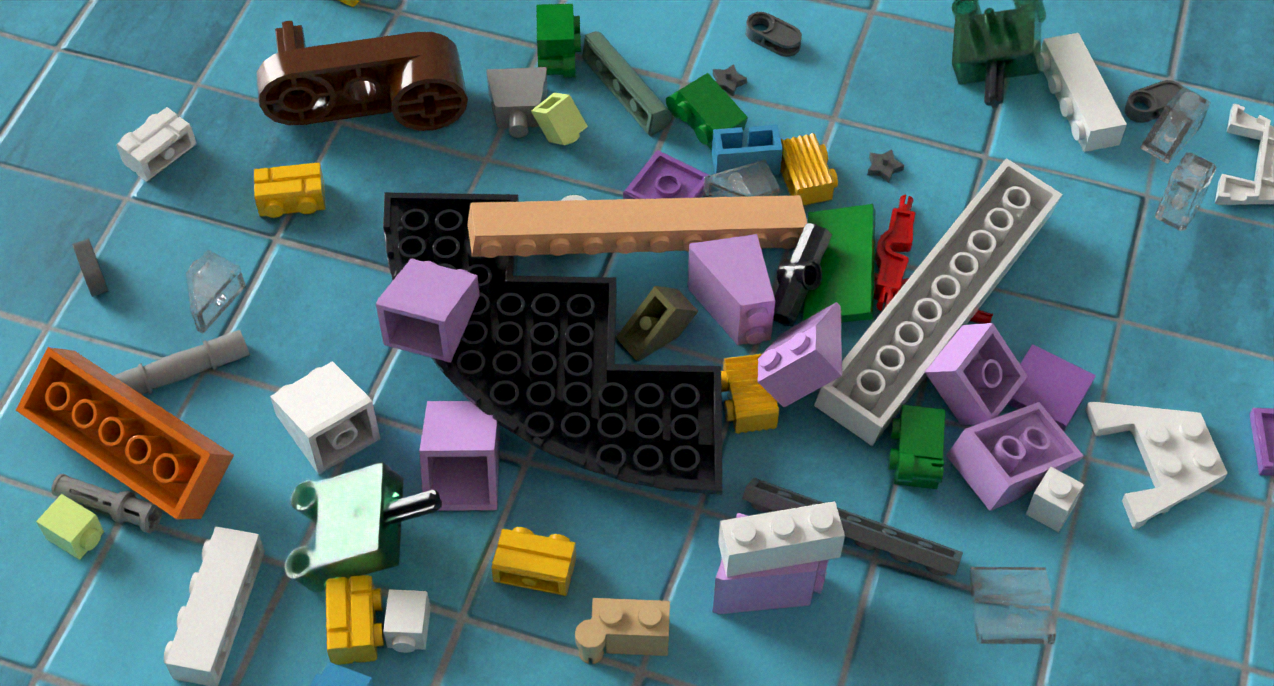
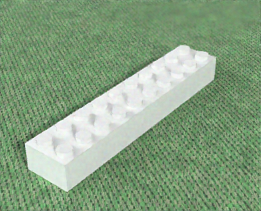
[814,158,1063,446]

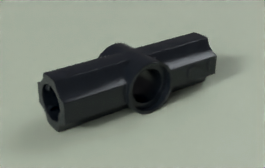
[773,223,832,326]

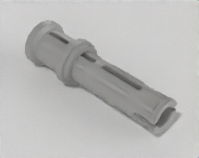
[51,474,163,533]

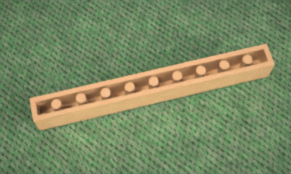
[468,195,808,258]

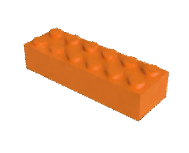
[16,347,234,519]

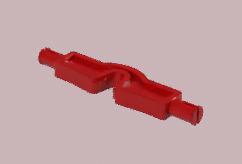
[875,195,916,311]

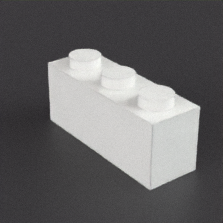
[718,501,845,577]

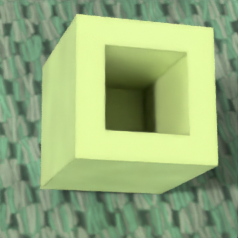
[531,93,588,145]
[36,494,104,560]

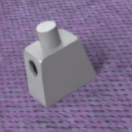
[487,67,548,138]

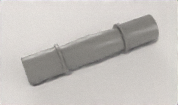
[113,330,250,395]

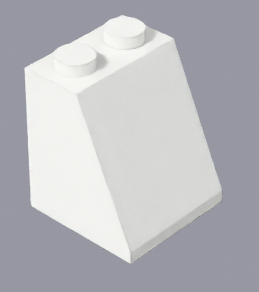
[270,361,380,475]

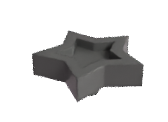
[713,64,747,96]
[867,150,905,183]

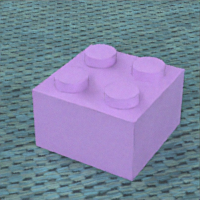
[925,323,1028,425]

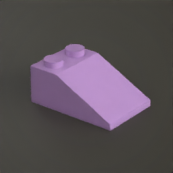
[758,302,842,407]
[946,402,1084,511]

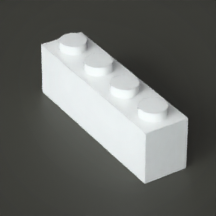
[1037,33,1127,152]
[164,527,265,686]

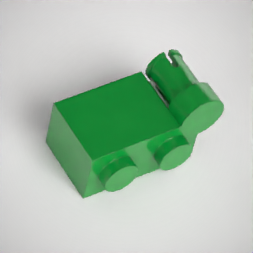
[536,4,581,78]
[666,73,748,150]
[888,404,945,489]

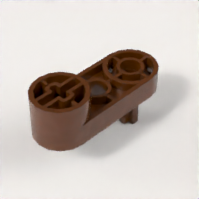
[257,21,468,131]

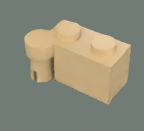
[575,598,670,664]

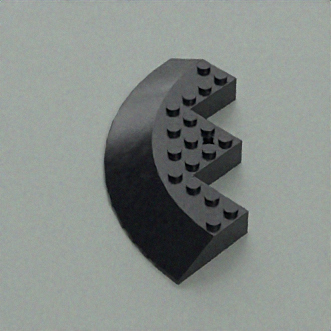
[383,192,722,495]

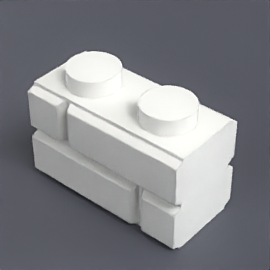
[116,107,197,182]

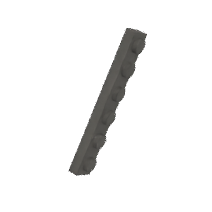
[742,478,963,576]

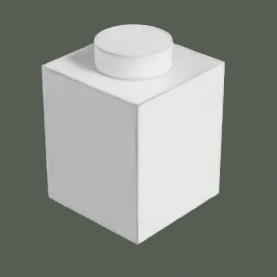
[1026,466,1084,533]
[383,589,431,653]

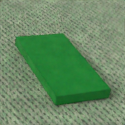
[803,204,876,323]

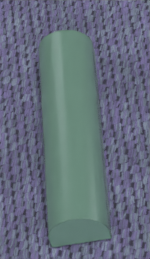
[582,31,672,136]

